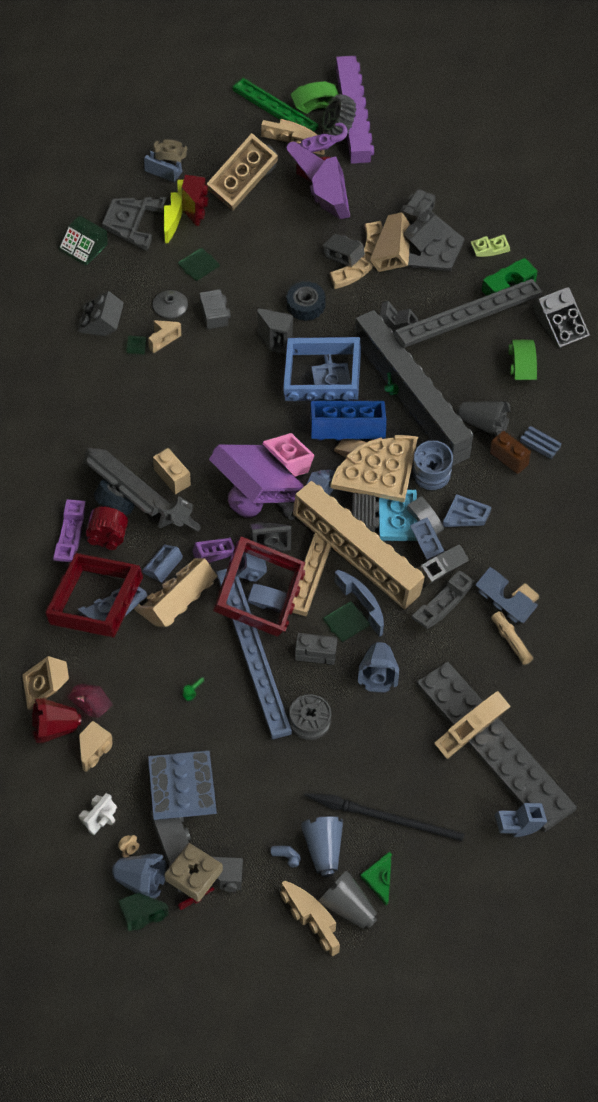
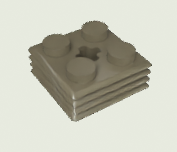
[164,843,223,902]

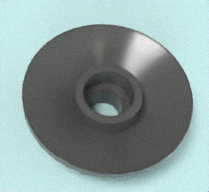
[153,290,188,319]

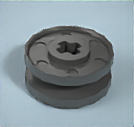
[289,694,332,740]

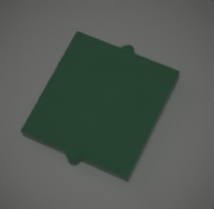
[178,248,220,281]
[323,601,370,642]

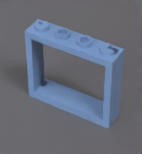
[284,337,361,401]

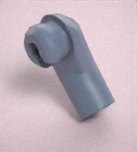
[271,846,301,867]

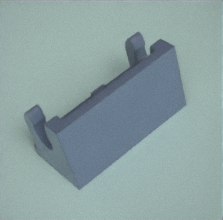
[144,151,183,182]
[410,517,445,560]

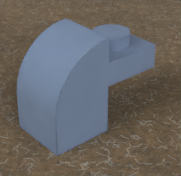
[495,803,547,837]

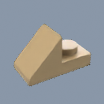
[148,320,181,353]

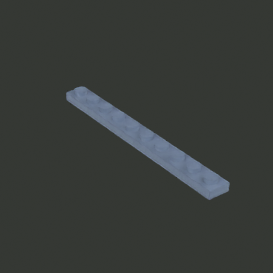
[216,569,292,739]

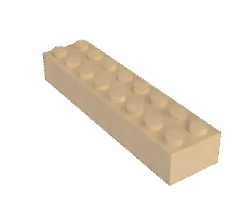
[293,481,425,610]

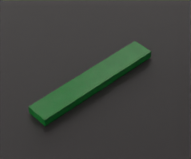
[233,78,318,132]

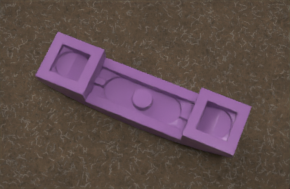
[53,499,86,562]

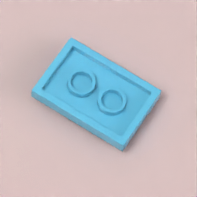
[379,490,417,541]

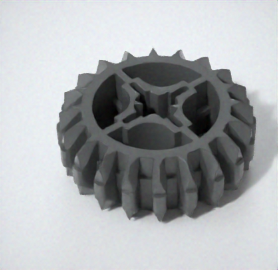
[321,94,357,135]

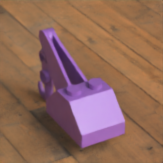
[287,123,350,219]

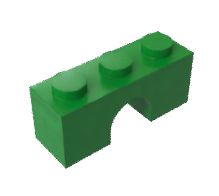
[482,258,538,296]

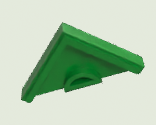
[360,852,392,905]

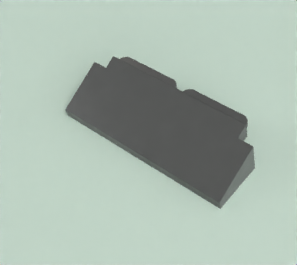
[83,448,173,528]

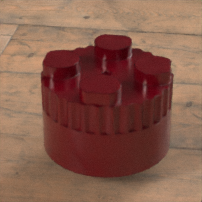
[86,507,128,550]

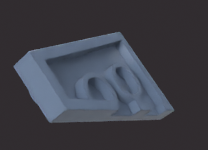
[78,587,147,621]

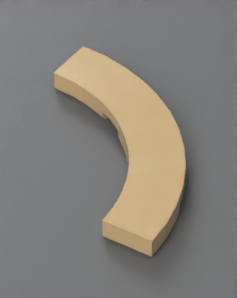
[330,221,383,289]

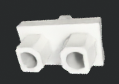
[79,793,117,835]

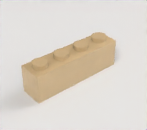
[134,558,217,627]

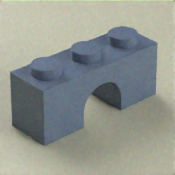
[476,567,538,623]

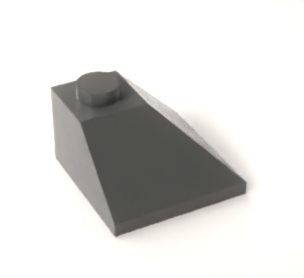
[250,522,291,551]

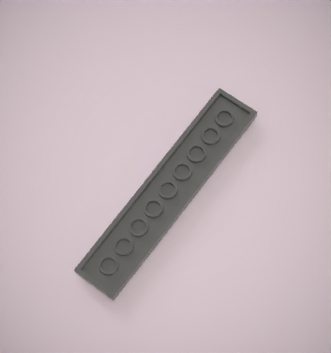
[416,662,577,832]

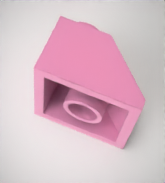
[263,433,314,477]

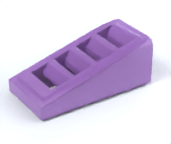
[193,538,235,563]

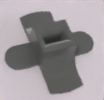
[154,496,200,531]

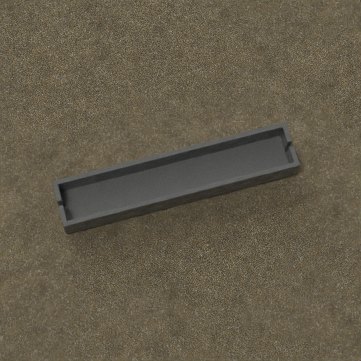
[355,310,473,466]

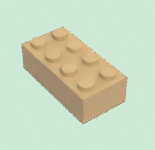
[207,133,278,211]

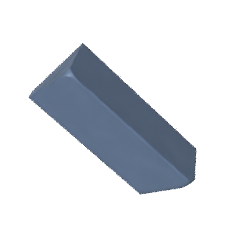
[142,544,183,583]

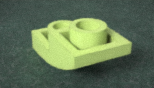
[471,235,510,257]

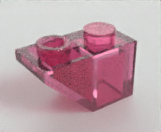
[67,684,113,718]

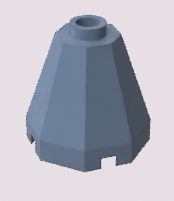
[358,642,399,692]
[112,853,167,900]

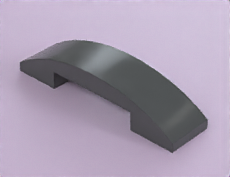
[411,570,475,629]

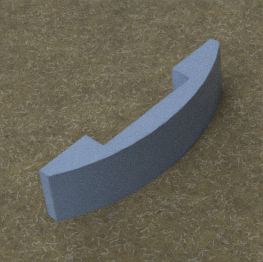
[334,570,384,637]

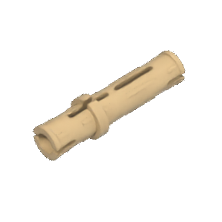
[491,611,533,665]

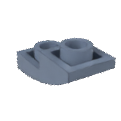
[247,584,286,613]

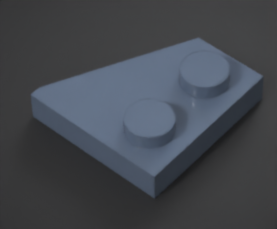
[443,494,491,527]

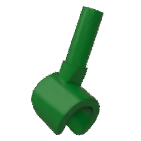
[384,372,399,395]
[183,677,204,701]

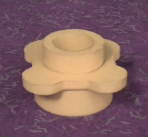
[118,835,140,858]

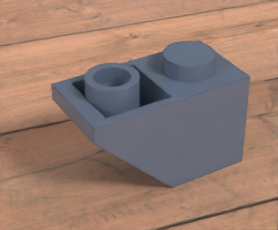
[306,469,335,495]

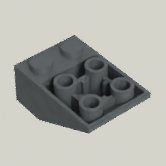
[531,287,590,348]

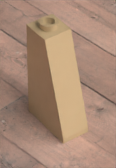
[370,212,411,272]

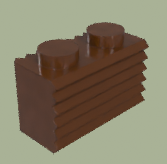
[490,431,531,474]

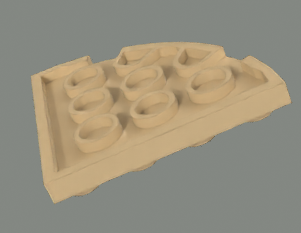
[330,435,418,503]

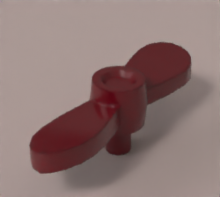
[178,887,215,910]

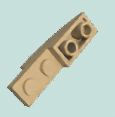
[261,119,324,155]
[434,691,511,759]
[280,881,340,956]

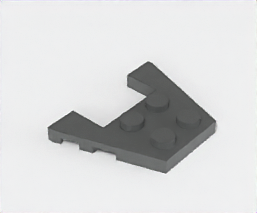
[102,197,167,251]
[408,206,465,271]

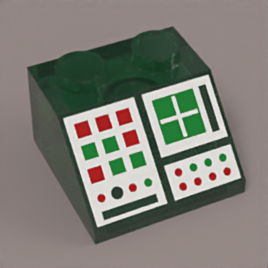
[59,215,108,266]

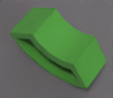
[291,81,339,114]
[508,340,537,380]

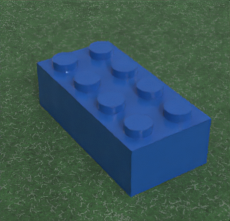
[310,401,386,440]

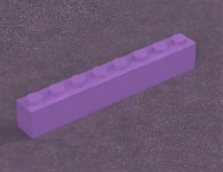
[336,56,374,164]

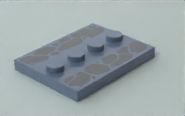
[148,751,217,820]

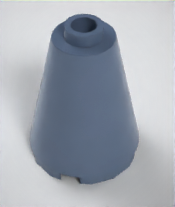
[301,817,343,877]

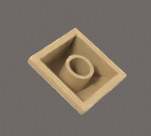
[23,656,69,710]

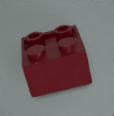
[182,175,209,226]

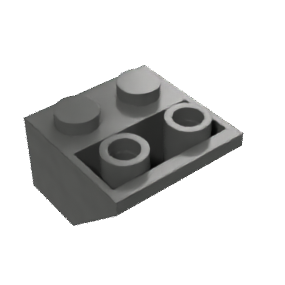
[78,291,124,336]
[257,308,293,354]

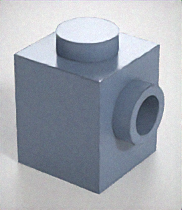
[236,552,267,582]

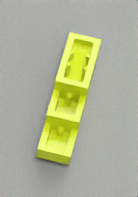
[164,180,183,243]

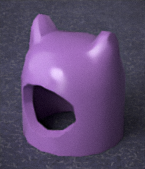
[228,485,263,518]

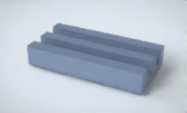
[520,426,562,459]

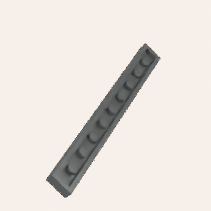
[393,279,542,348]

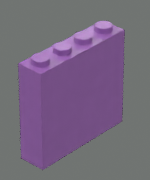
[209,445,304,503]

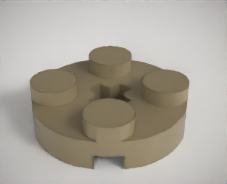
[153,139,187,163]

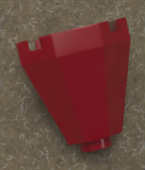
[32,698,81,743]

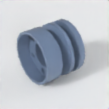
[412,441,453,490]

